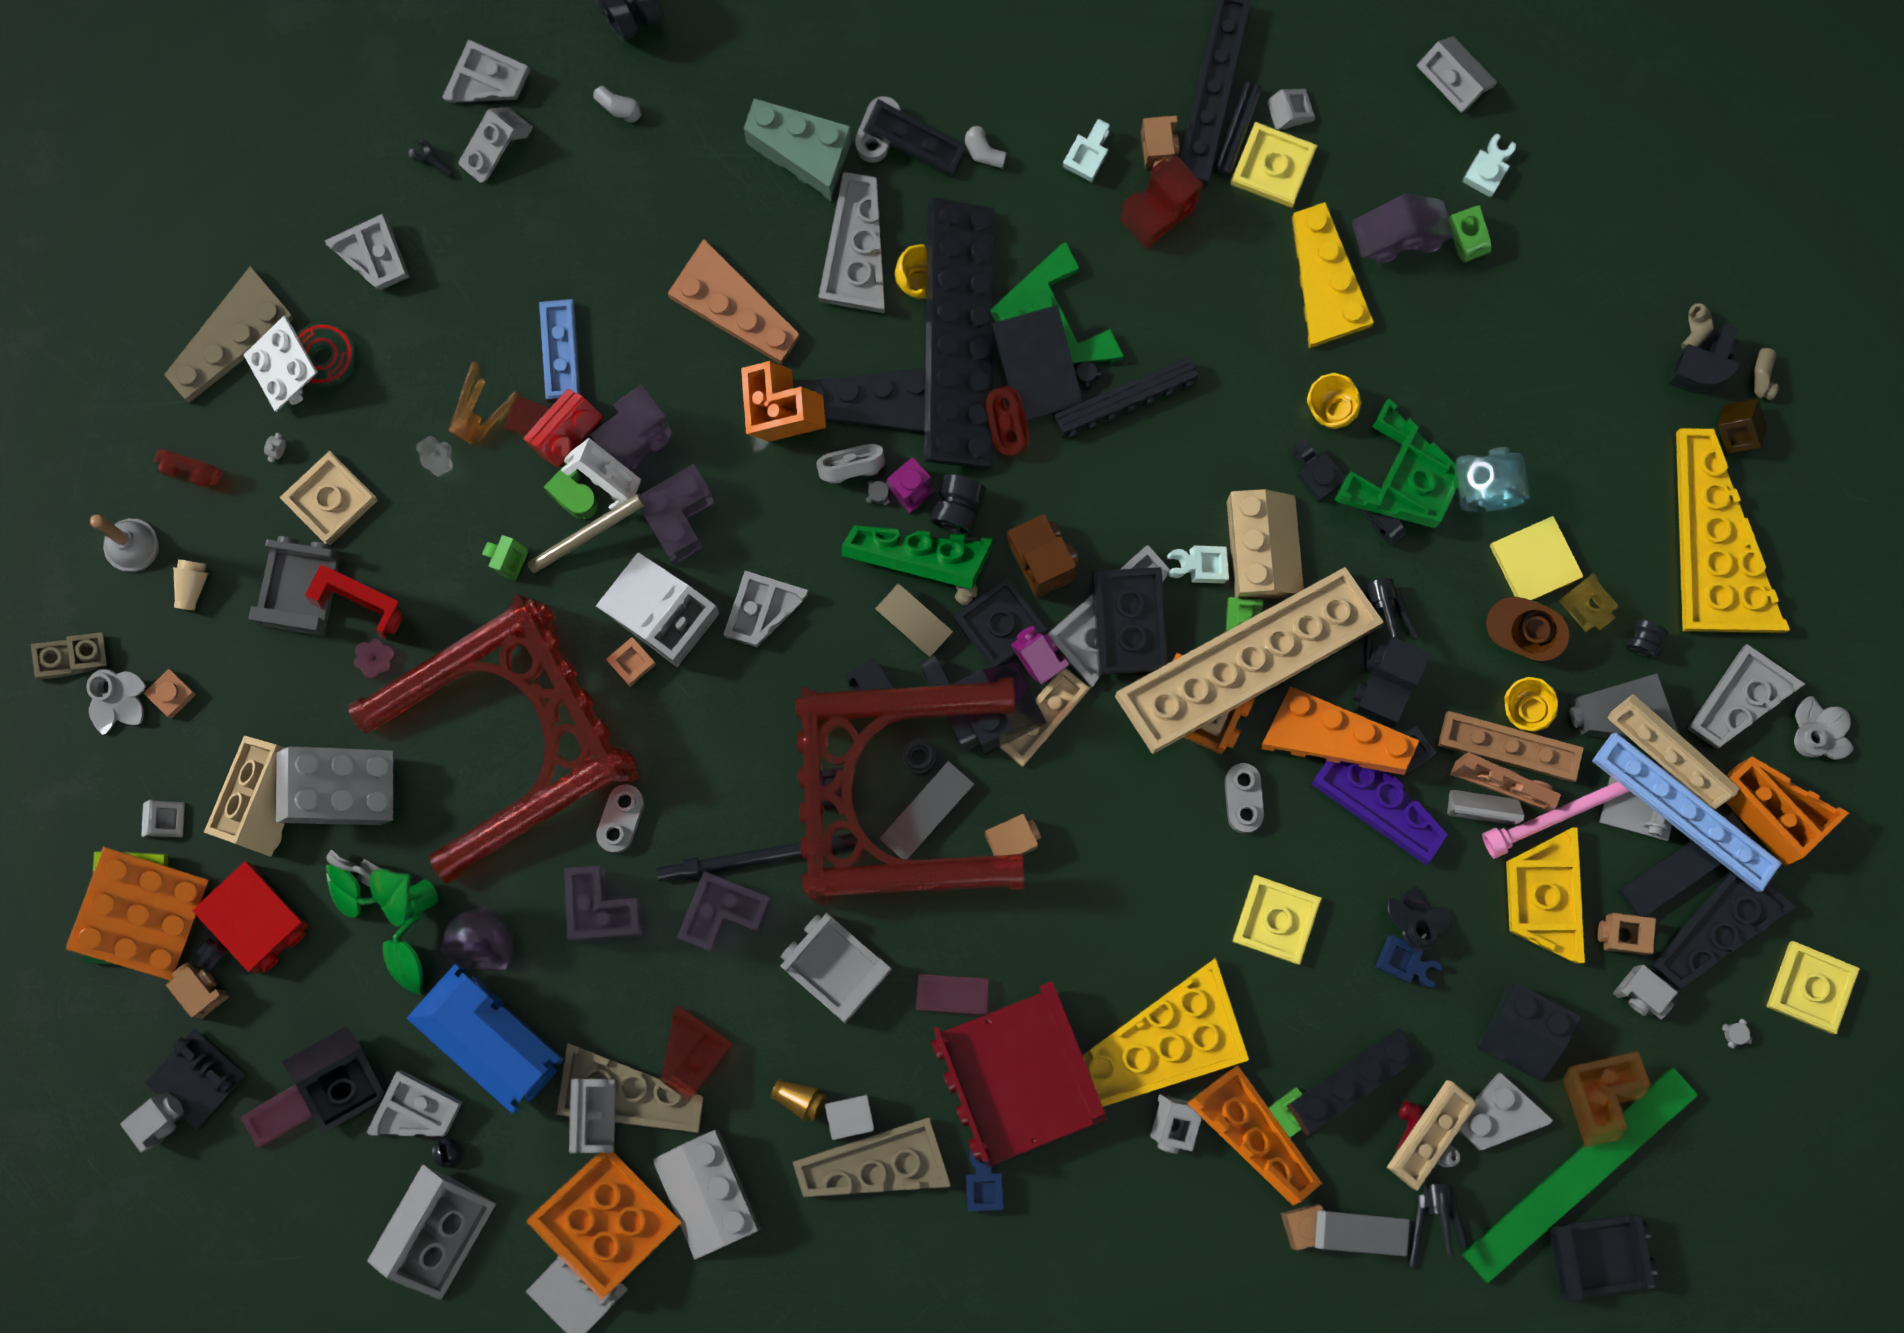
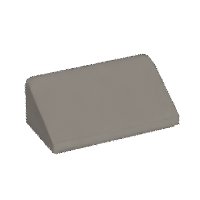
[1447,790,1524,826]

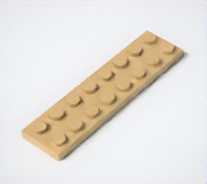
[1115,567,1384,754]

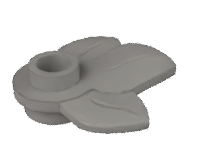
[86,669,146,734]
[1794,696,1854,760]
[326,849,381,887]

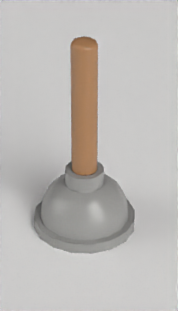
[90,514,159,572]

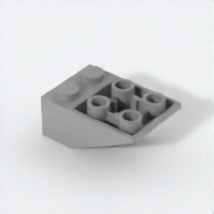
[596,553,719,667]

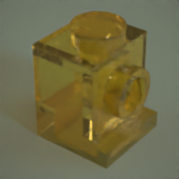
[1560,573,1618,632]

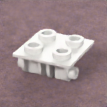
[244,316,318,411]

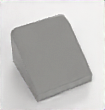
[1267,89,1316,130]
[141,800,185,837]

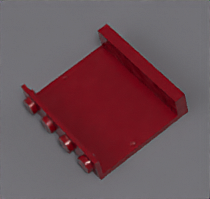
[931,981,1107,1168]

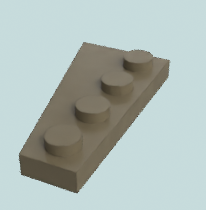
[164,266,294,403]
[557,1043,704,1133]
[793,1117,951,1197]

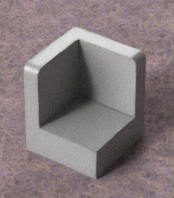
[825,1095,874,1140]

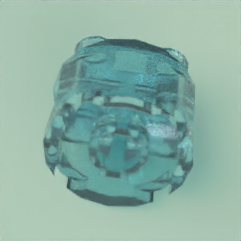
[1455,447,1530,512]

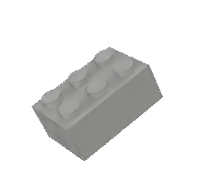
[276,746,393,825]

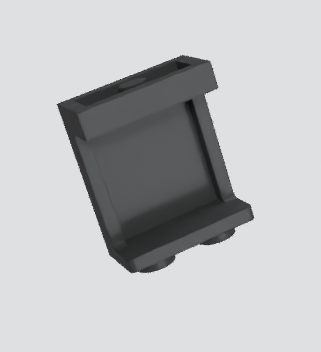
[248,536,341,637]

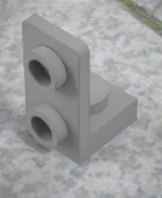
[458,107,533,182]

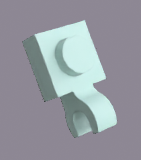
[1063,119,1110,182]

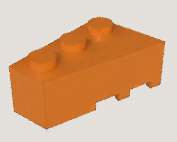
[1725,756,1849,866]

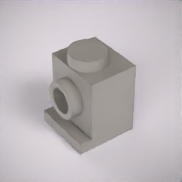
[1613,964,1677,1020]
[120,1091,185,1152]
[1150,1094,1202,1153]

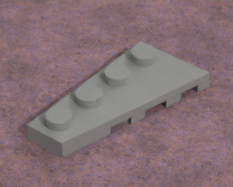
[818,172,885,313]
[1048,545,1170,688]

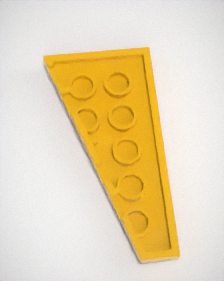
[1676,428,1790,633]
[1082,958,1249,1107]

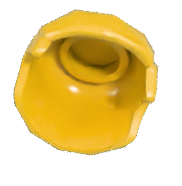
[895,244,927,299]
[1307,373,1362,429]
[1504,677,1558,732]

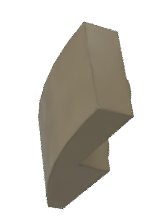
[875,584,953,657]
[31,632,107,680]

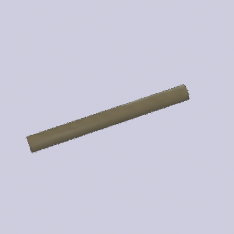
[527,493,646,573]

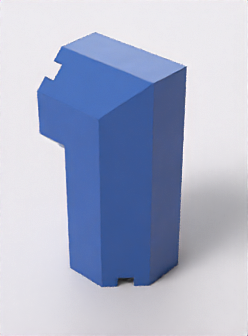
[406,964,565,1114]

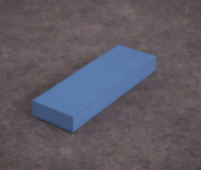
[539,299,581,402]

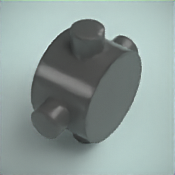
[865,480,890,506]

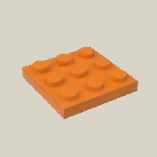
[66,846,208,981]
[527,1152,682,1301]

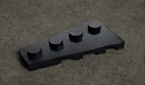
[796,368,925,432]

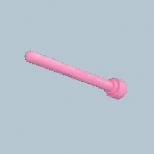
[1482,782,1630,859]

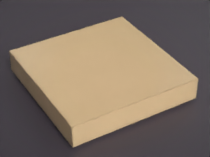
[280,451,378,545]

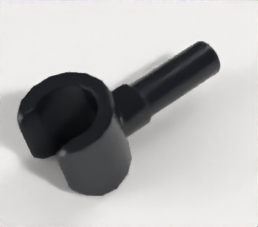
[408,140,453,178]

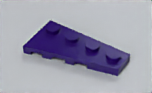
[1311,761,1448,865]

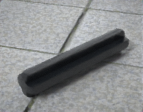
[1214,82,1261,176]

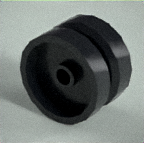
[595,0,664,42]

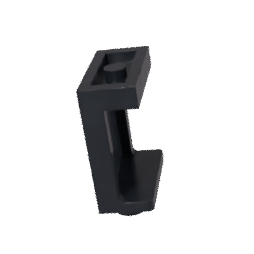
[1548,1214,1658,1301]

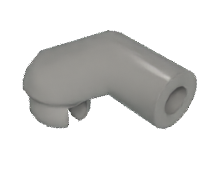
[593,86,641,122]

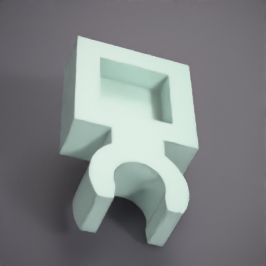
[1462,134,1516,197]
[1167,546,1229,583]

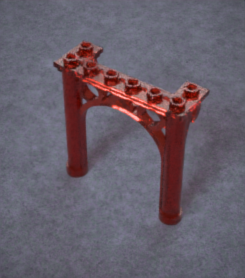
[348,594,639,884]
[796,678,1025,905]

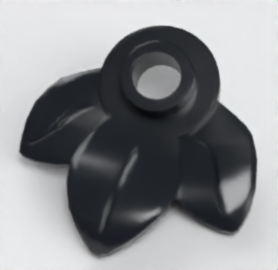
[1388,886,1450,952]

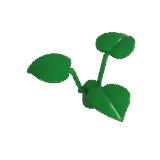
[325,864,438,995]

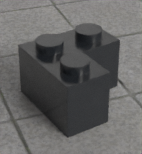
[1353,637,1431,728]

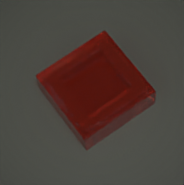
[504,396,549,436]

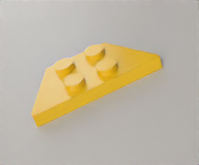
[1506,827,1585,964]

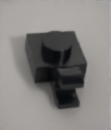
[1291,438,1345,502]

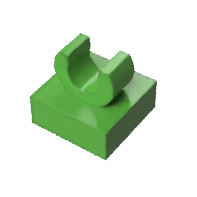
[482,535,529,581]
[1226,597,1263,632]
[1268,1087,1302,1138]

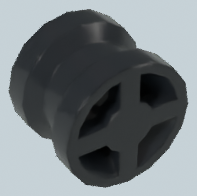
[1626,620,1669,659]

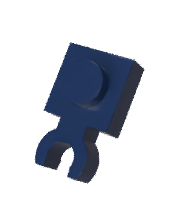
[1375,935,1442,988]
[966,1150,1004,1211]

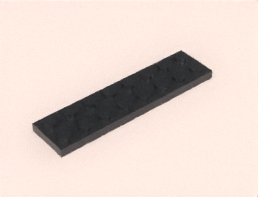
[924,197,994,470]

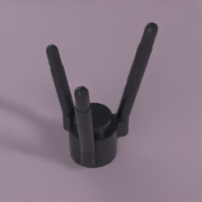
[1364,578,1419,666]
[1409,1184,1468,1269]

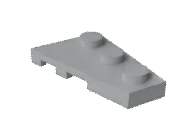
[1687,644,1805,749]

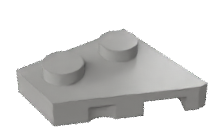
[442,40,531,103]
[325,214,410,290]
[367,1070,463,1136]
[1458,1073,1553,1150]

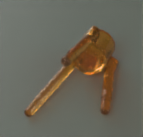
[448,362,519,444]

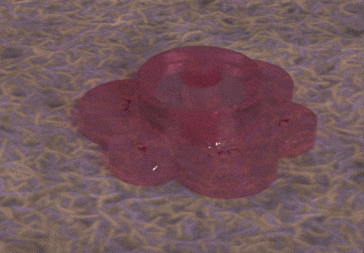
[354,639,393,679]

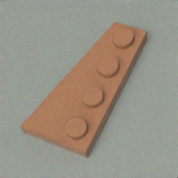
[667,239,800,365]

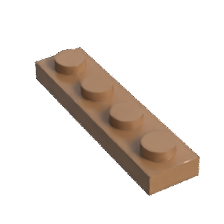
[1438,711,1584,783]

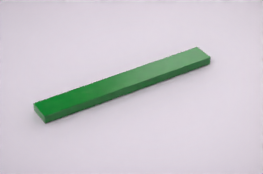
[1461,1068,1698,1283]

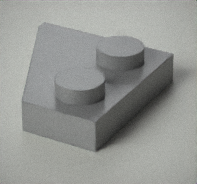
[723,571,809,647]

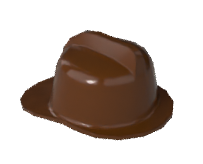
[1486,596,1570,661]

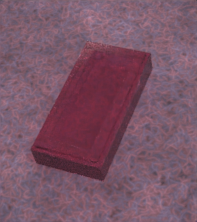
[916,974,988,1015]
[241,1085,312,1148]

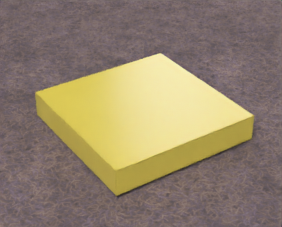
[1231,122,1317,208]
[1490,516,1584,601]
[1232,875,1322,965]
[1766,941,1860,1034]

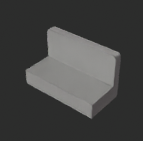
[1417,36,1497,113]

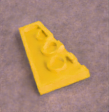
[1292,202,1374,348]

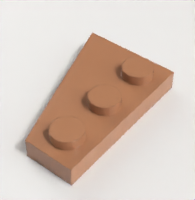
[1450,752,1561,812]

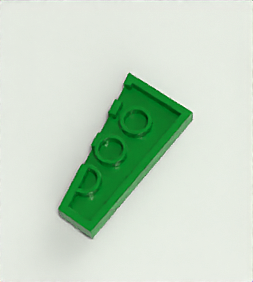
[842,525,994,589]

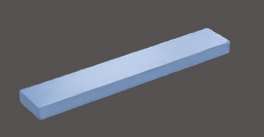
[1592,733,1782,892]

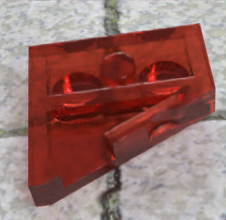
[661,1005,733,1102]

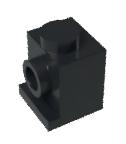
[845,657,897,715]

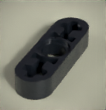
[919,656,979,752]

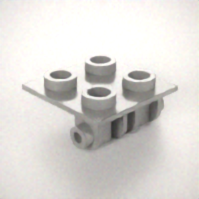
[1599,768,1679,841]
[526,1256,628,1333]

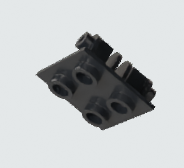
[145,1029,246,1130]

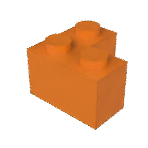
[741,361,826,442]

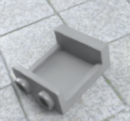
[781,913,892,1024]

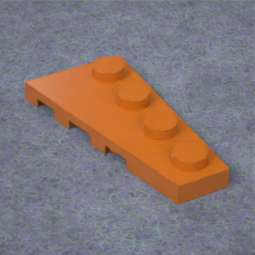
[1262,686,1419,775]

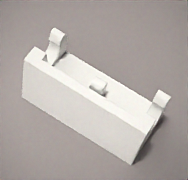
[561,438,641,510]

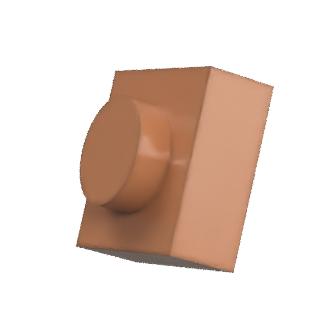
[606,637,656,687]
[144,669,196,719]

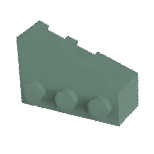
[744,98,851,201]

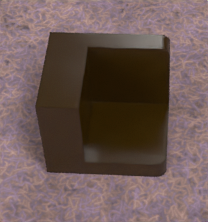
[1718,398,1767,454]

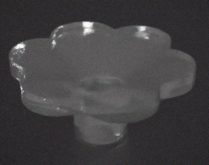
[416,436,453,477]

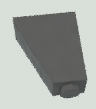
[1569,673,1679,742]

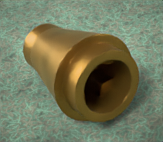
[771,1079,827,1122]

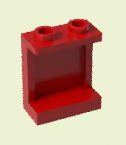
[305,564,403,639]
[192,861,309,974]

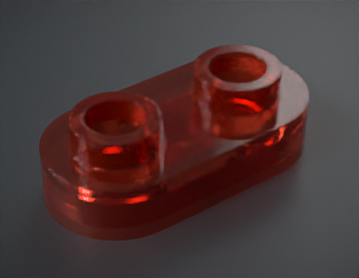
[986,386,1029,455]
[153,449,222,488]

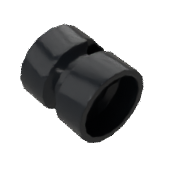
[930,474,986,535]

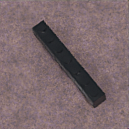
[1054,357,1199,438]

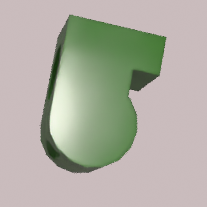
[1443,205,1491,262]
[544,464,598,520]

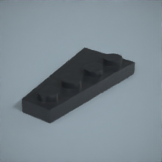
[1650,870,1796,989]

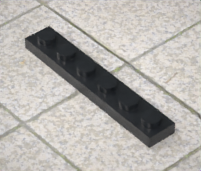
[1175,0,1251,186]

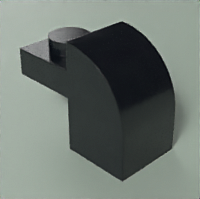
[1668,323,1740,394]

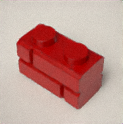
[523,389,604,468]

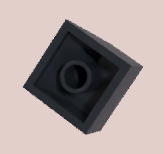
[951,663,1047,755]
[1477,983,1581,1081]
[282,1026,385,1134]

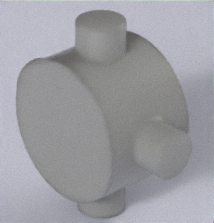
[264,433,286,462]
[1722,1019,1753,1049]

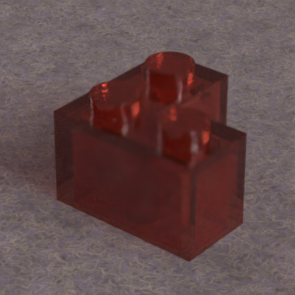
[1120,155,1203,249]

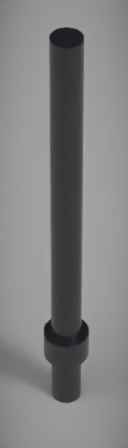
[656,831,865,881]

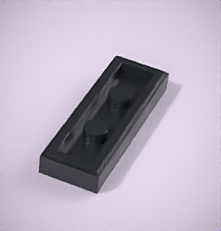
[863,99,966,177]

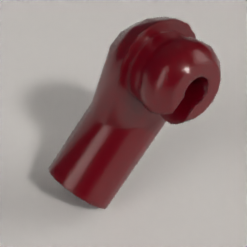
[1396,1101,1424,1150]

